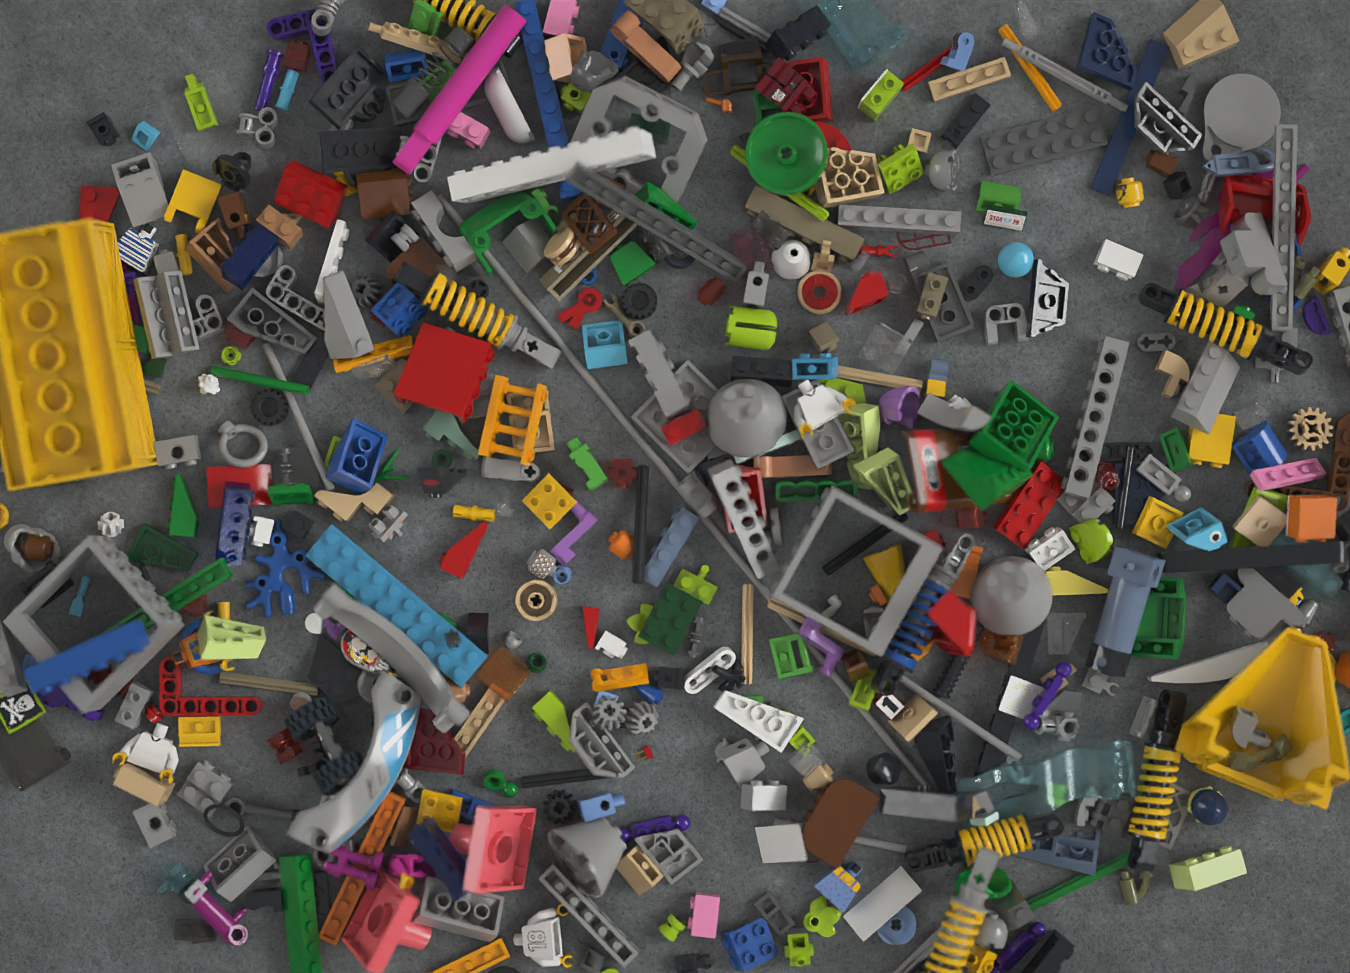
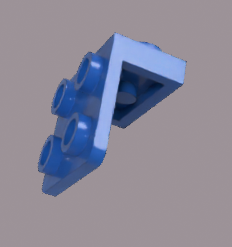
[721,918,778,972]

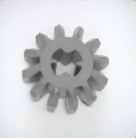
[591,695,627,731]
[624,701,659,737]

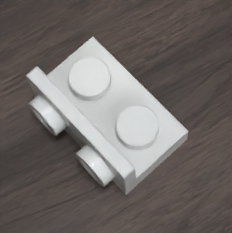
[1024,527,1075,571]

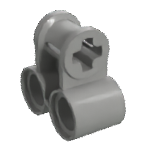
[236,107,278,150]

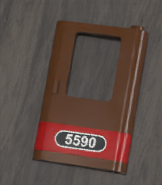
[901,428,1017,513]

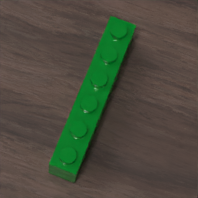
[279,853,322,973]

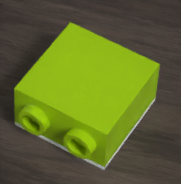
[857,69,904,122]

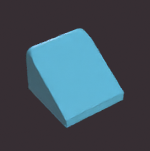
[130,121,160,151]

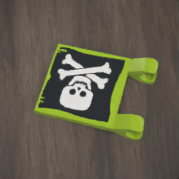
[0,673,47,734]

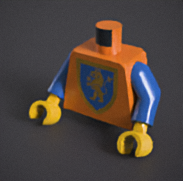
[171,611,235,675]

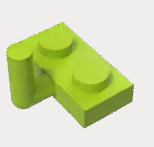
[673,565,718,605]

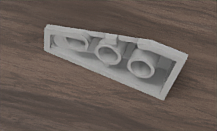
[323,270,374,359]

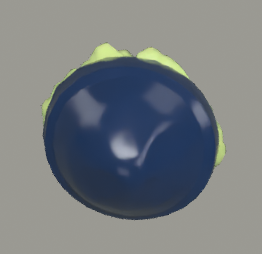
[1187,786,1228,825]

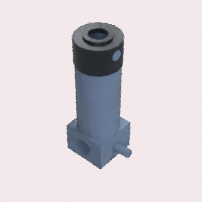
[1085,547,1166,677]

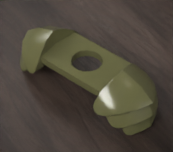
[1226,733,1292,771]

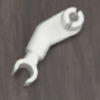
[821,594,842,618]

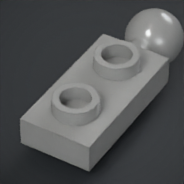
[1136,454,1191,502]

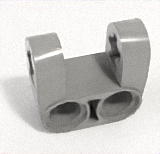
[984,303,1028,346]
[677,471,719,518]

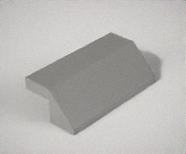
[134,271,199,359]

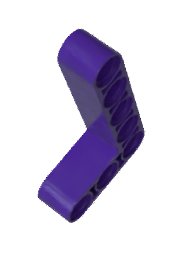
[267,9,338,85]

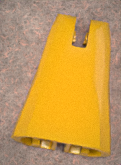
[863,544,906,603]

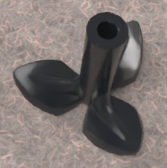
[712,659,746,692]

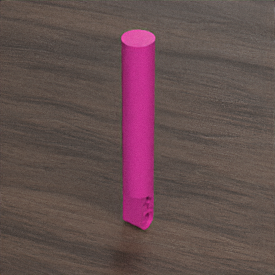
[393,4,527,175]

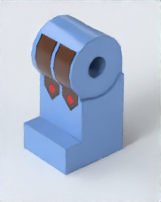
[940,31,974,72]

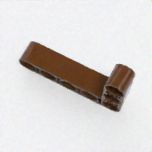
[1243,451,1350,511]

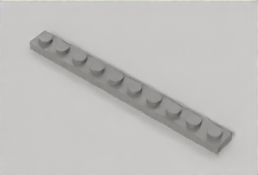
[1270,125,1297,330]

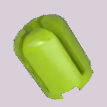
[725,305,777,350]

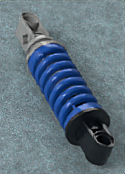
[871,531,975,696]

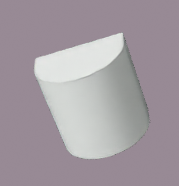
[305,613,324,634]

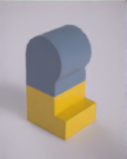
[924,359,948,398]

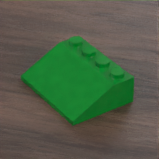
[969,380,1059,471]
[941,445,1033,511]

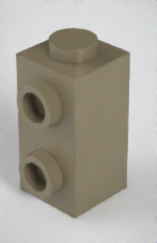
[915,272,948,321]

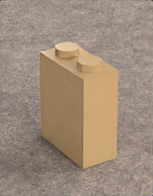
[113,762,176,806]

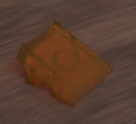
[979,631,1025,666]

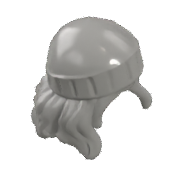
[4,524,61,574]

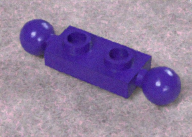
[1023,662,1072,730]
[620,814,690,845]
[989,921,1046,973]

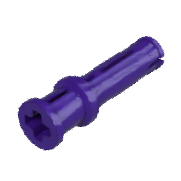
[254,49,284,111]

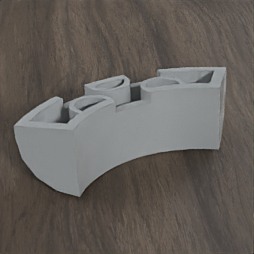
[916,393,991,431]

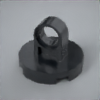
[212,152,251,192]

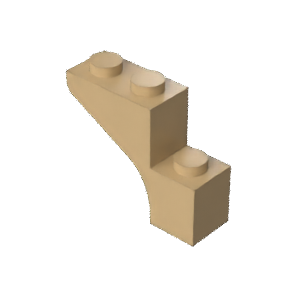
[314,483,395,522]

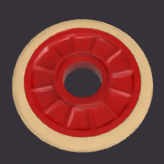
[797,270,842,314]

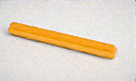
[998,24,1062,111]

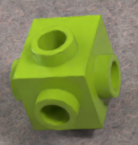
[560,81,591,115]
[784,933,814,966]

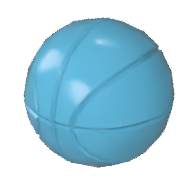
[998,242,1034,278]

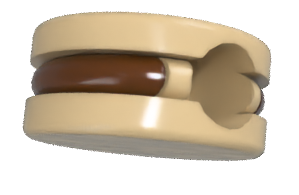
[543,227,581,266]

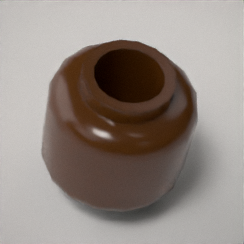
[21,534,54,562]

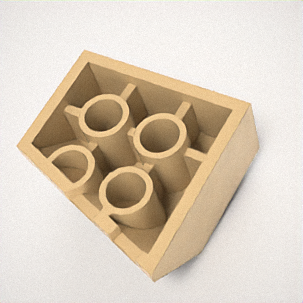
[1163,0,1239,70]
[815,147,884,208]

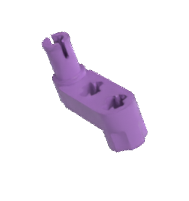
[549,499,598,566]
[798,616,845,678]

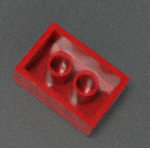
[273,160,348,228]

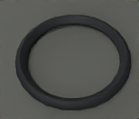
[203,804,244,837]

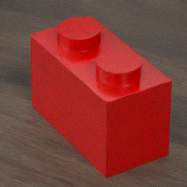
[661,409,707,447]

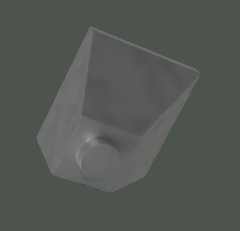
[983,879,1036,931]

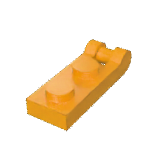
[590,663,649,692]

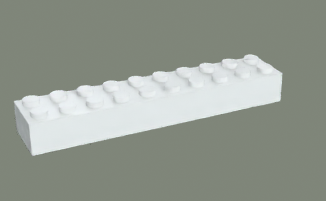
[447,127,656,204]

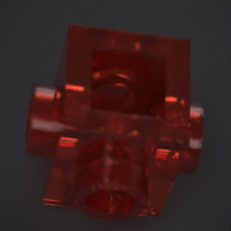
[608,459,637,488]

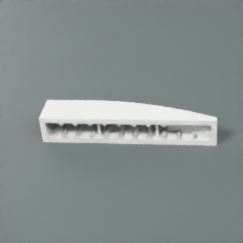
[1147,641,1269,683]

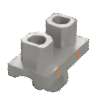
[369,504,407,542]

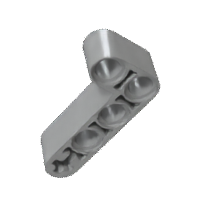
[266,265,325,331]
[148,294,226,352]

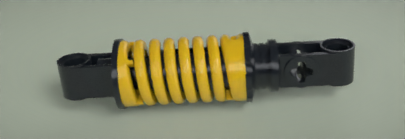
[904,812,1064,873]

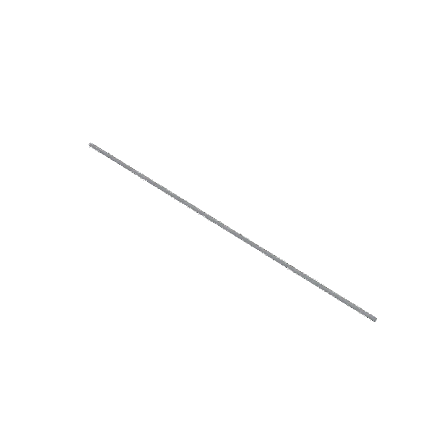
[437,194,932,789]

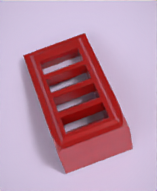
[583,606,600,649]

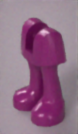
[321,845,385,891]

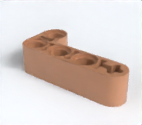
[609,10,681,83]
[753,455,833,478]

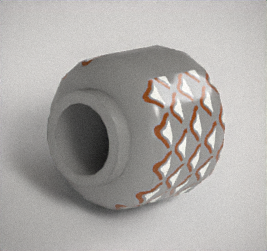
[526,549,557,579]

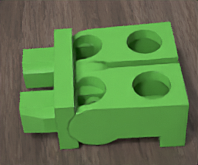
[566,437,609,491]

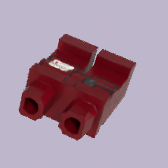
[754,57,818,115]

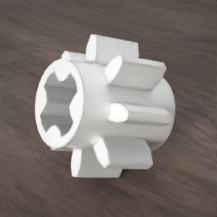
[98,512,124,537]

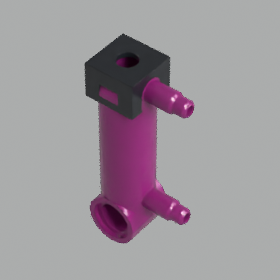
[177,871,248,945]

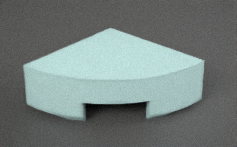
[970,812,999,826]

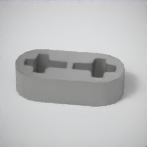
[895,317,924,355]

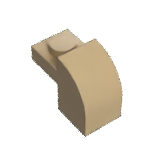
[1155,350,1190,398]

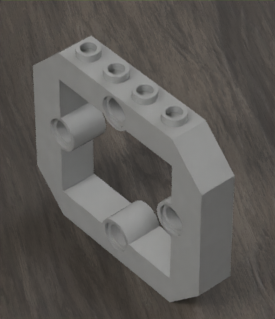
[570,76,708,202]

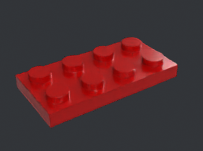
[993,460,1064,549]

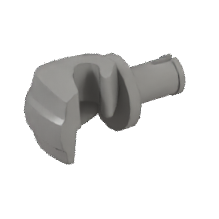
[670,41,714,91]

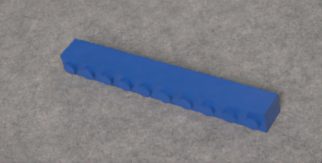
[514,0,581,202]

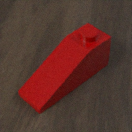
[439,522,489,579]

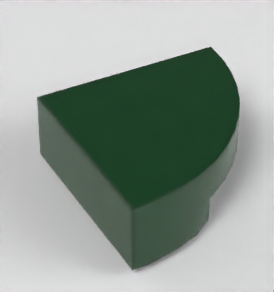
[142,358,167,378]

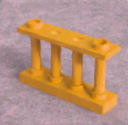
[478,375,548,466]

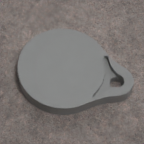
[1200,74,1281,163]

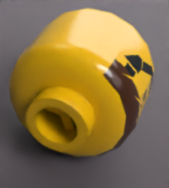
[1116,177,1144,208]

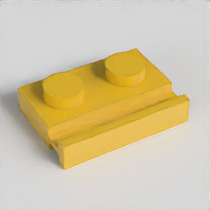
[178,716,221,747]

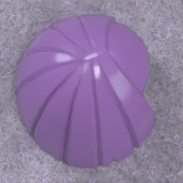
[878,386,922,428]

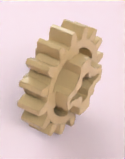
[1287,407,1334,451]

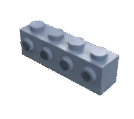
[644,507,699,587]

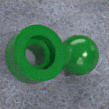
[484,769,518,798]

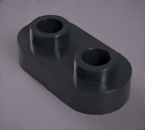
[960,265,993,301]

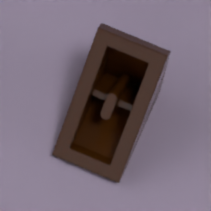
[841,649,870,683]

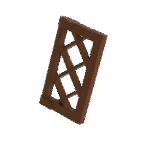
[560,192,618,255]

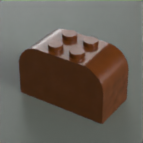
[801,779,880,869]

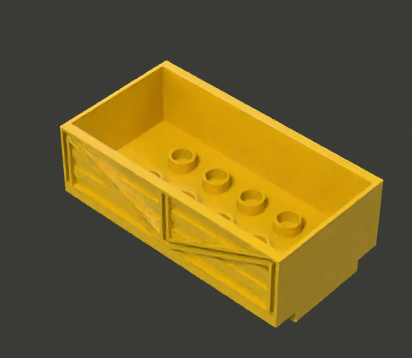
[0,219,158,491]

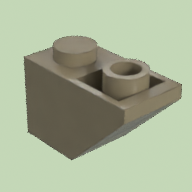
[808,322,840,353]

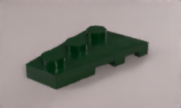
[127,524,199,571]

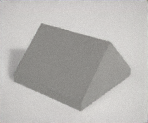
[502,219,550,274]

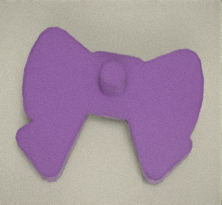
[323,619,347,640]

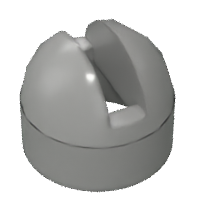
[505,631,522,649]

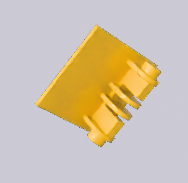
[522,473,577,530]
[416,789,463,832]

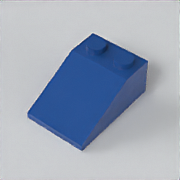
[325,418,388,494]

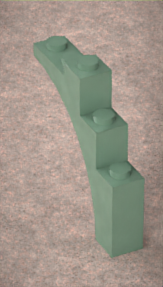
[423,327,481,460]

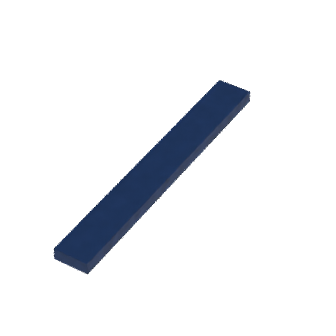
[1091,39,1169,196]

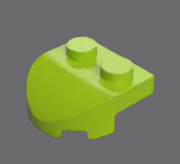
[1068,517,1113,564]

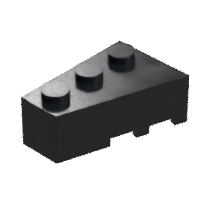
[765,5,831,62]

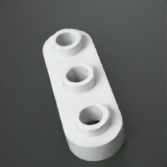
[682,647,736,694]

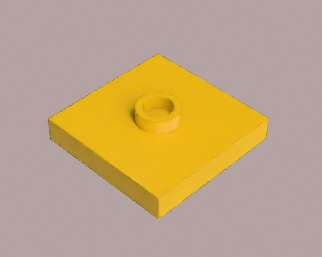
[1132,496,1184,549]

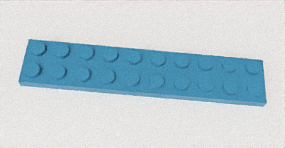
[305,524,488,687]

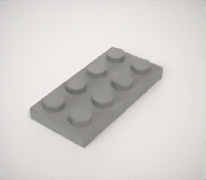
[781,379,854,470]

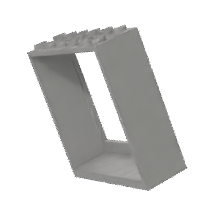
[771,485,943,656]
[3,536,185,713]

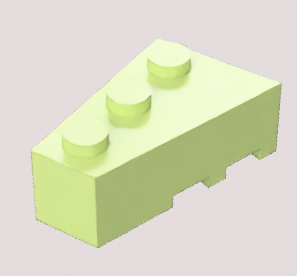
[853,447,916,515]
[197,615,266,660]
[1169,846,1247,891]

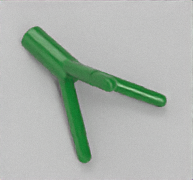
[373,449,410,485]

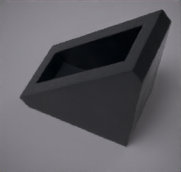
[467,613,489,654]

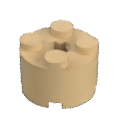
[515,580,558,621]

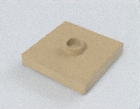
[1232,495,1287,547]
[888,694,937,742]

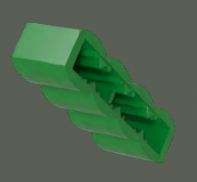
[775,478,858,502]

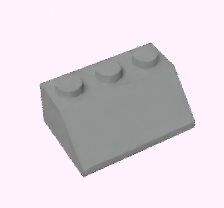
[203,825,277,902]

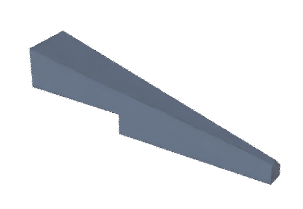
[1002,829,1101,876]

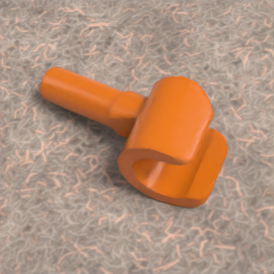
[705,97,733,113]

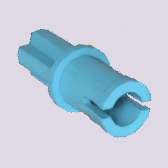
[275,70,299,111]

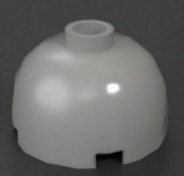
[925,150,959,191]
[972,910,1008,948]

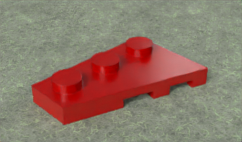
[79,186,121,222]

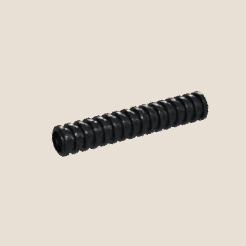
[933,614,985,699]

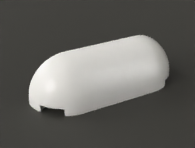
[484,67,536,144]

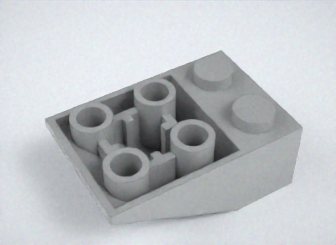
[111,152,169,227]

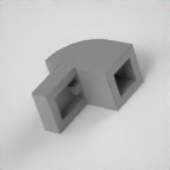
[1230,705,1271,748]

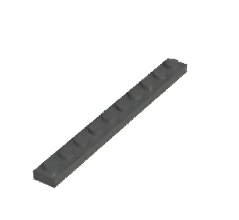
[566,161,748,283]

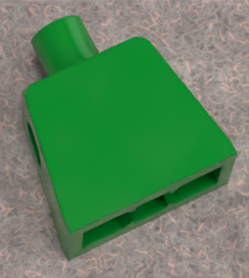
[609,240,655,287]

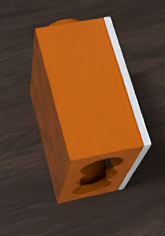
[1286,495,1337,543]

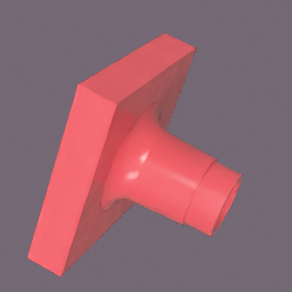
[449,805,537,893]
[340,867,432,973]

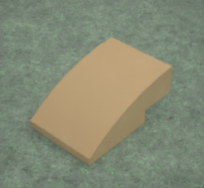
[506,387,555,452]

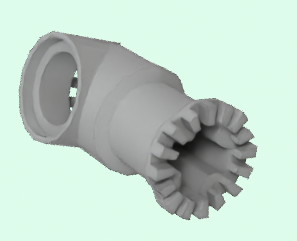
[395,767,426,804]

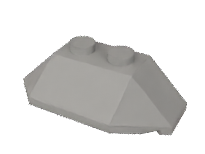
[569,702,635,779]

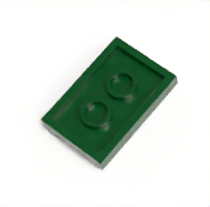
[638,582,703,656]

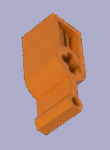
[952,544,983,599]

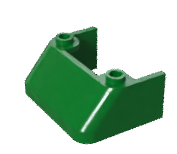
[459,190,557,278]

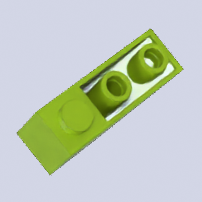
[532,690,575,753]

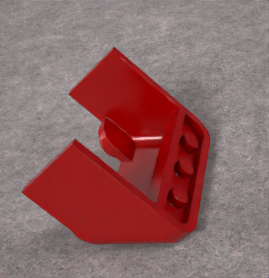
[1218,175,1312,245]
[908,590,976,657]

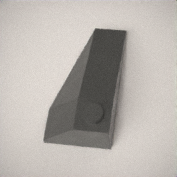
[227,288,317,354]

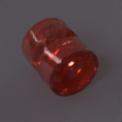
[267,728,304,764]

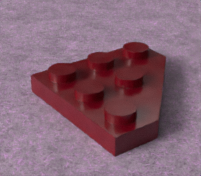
[405,708,466,775]

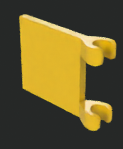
[164,169,222,234]

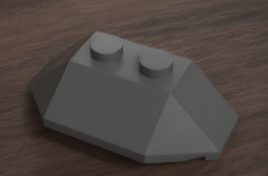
[1134,82,1202,154]

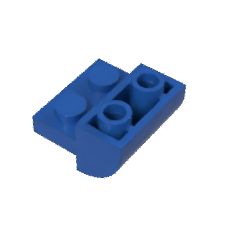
[1232,420,1287,474]

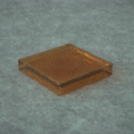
[475,645,531,702]

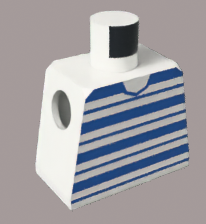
[118,223,159,274]

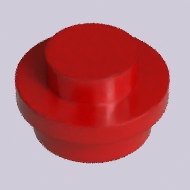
[144,705,163,723]

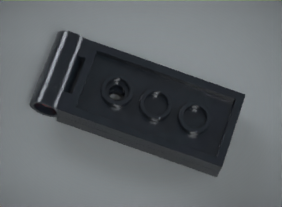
[1021,929,1075,973]

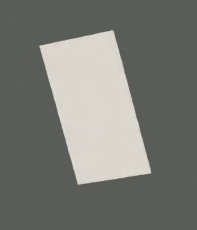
[755,824,807,863]

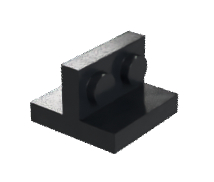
[365,210,420,263]

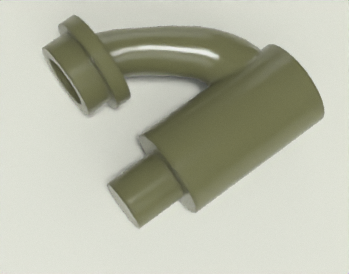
[1293,256,1320,299]
[1119,870,1154,905]

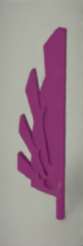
[1175,160,1309,291]

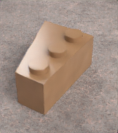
[185,217,247,294]

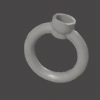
[218,421,268,468]

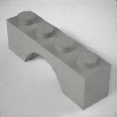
[411,190,477,272]

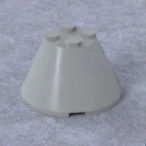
[705,379,787,458]
[970,556,1052,636]
[547,817,627,898]

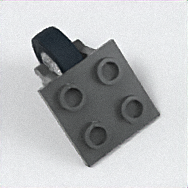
[637,226,696,269]

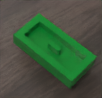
[1159,427,1192,473]

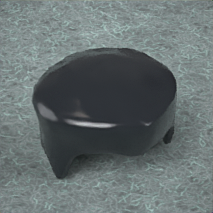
[866,752,901,785]

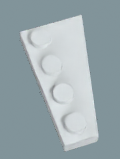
[714,690,804,753]

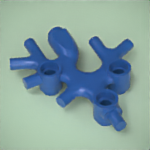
[245,519,326,618]

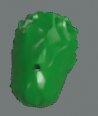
[954,868,1012,900]

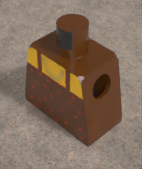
[217,192,251,240]

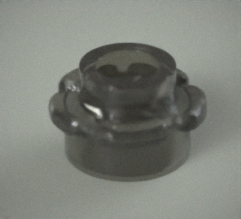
[444,629,461,649]

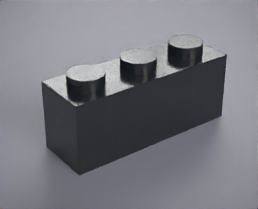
[730,356,793,387]

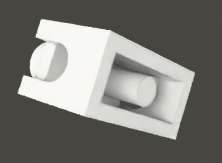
[1094,239,1143,281]

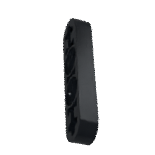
[1079,442,1156,462]

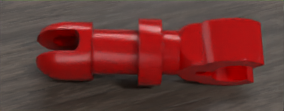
[859,245,899,257]

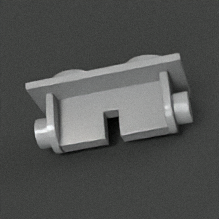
[1129,695,1159,741]

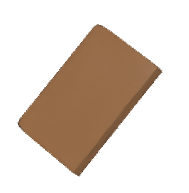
[390,804,419,847]

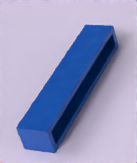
[23,621,150,695]

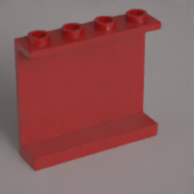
[393,323,495,423]

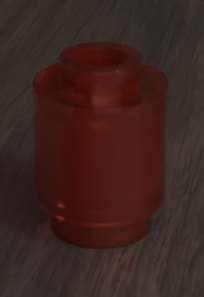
[696,276,726,306]
[1095,462,1120,491]

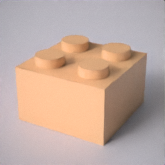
[544,33,588,83]

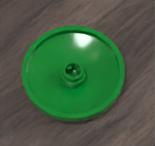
[745,112,828,195]

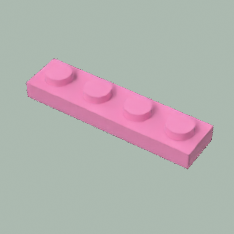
[1250,458,1327,491]

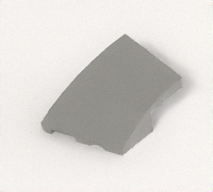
[634,829,704,885]

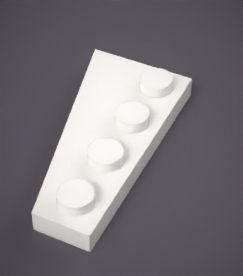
[315,219,349,308]

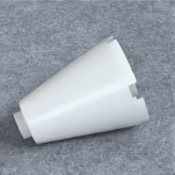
[771,239,812,280]

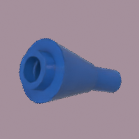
[632,684,664,705]

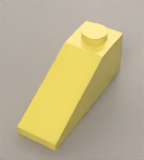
[1044,566,1108,596]

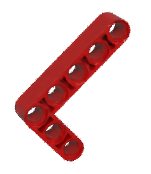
[160,656,263,716]

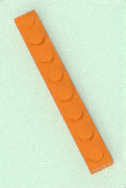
[319,791,406,946]

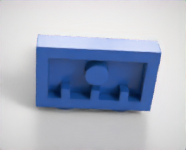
[371,282,428,337]

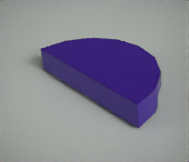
[1303,296,1332,335]

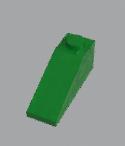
[635,182,698,230]

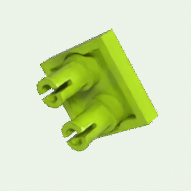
[877,143,924,195]

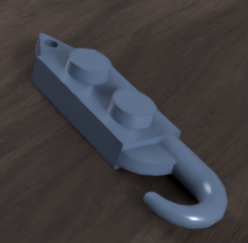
[1202,149,1274,177]

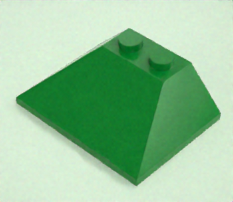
[1131,577,1187,660]

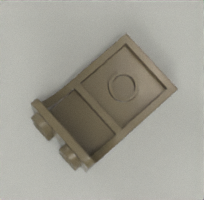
[623,0,704,54]

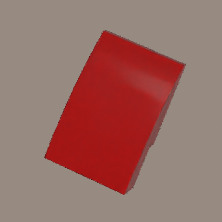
[206,464,273,508]

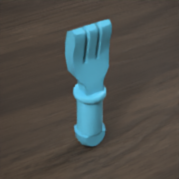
[68,575,90,618]

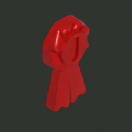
[557,288,602,330]

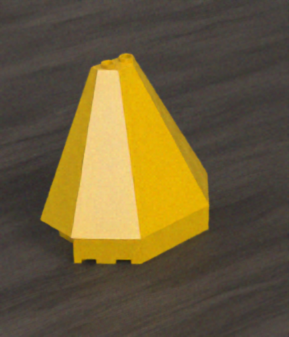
[1175,627,1350,810]

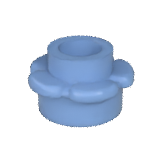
[552,565,572,584]

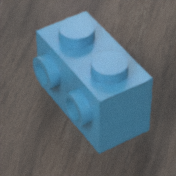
[792,353,838,380]

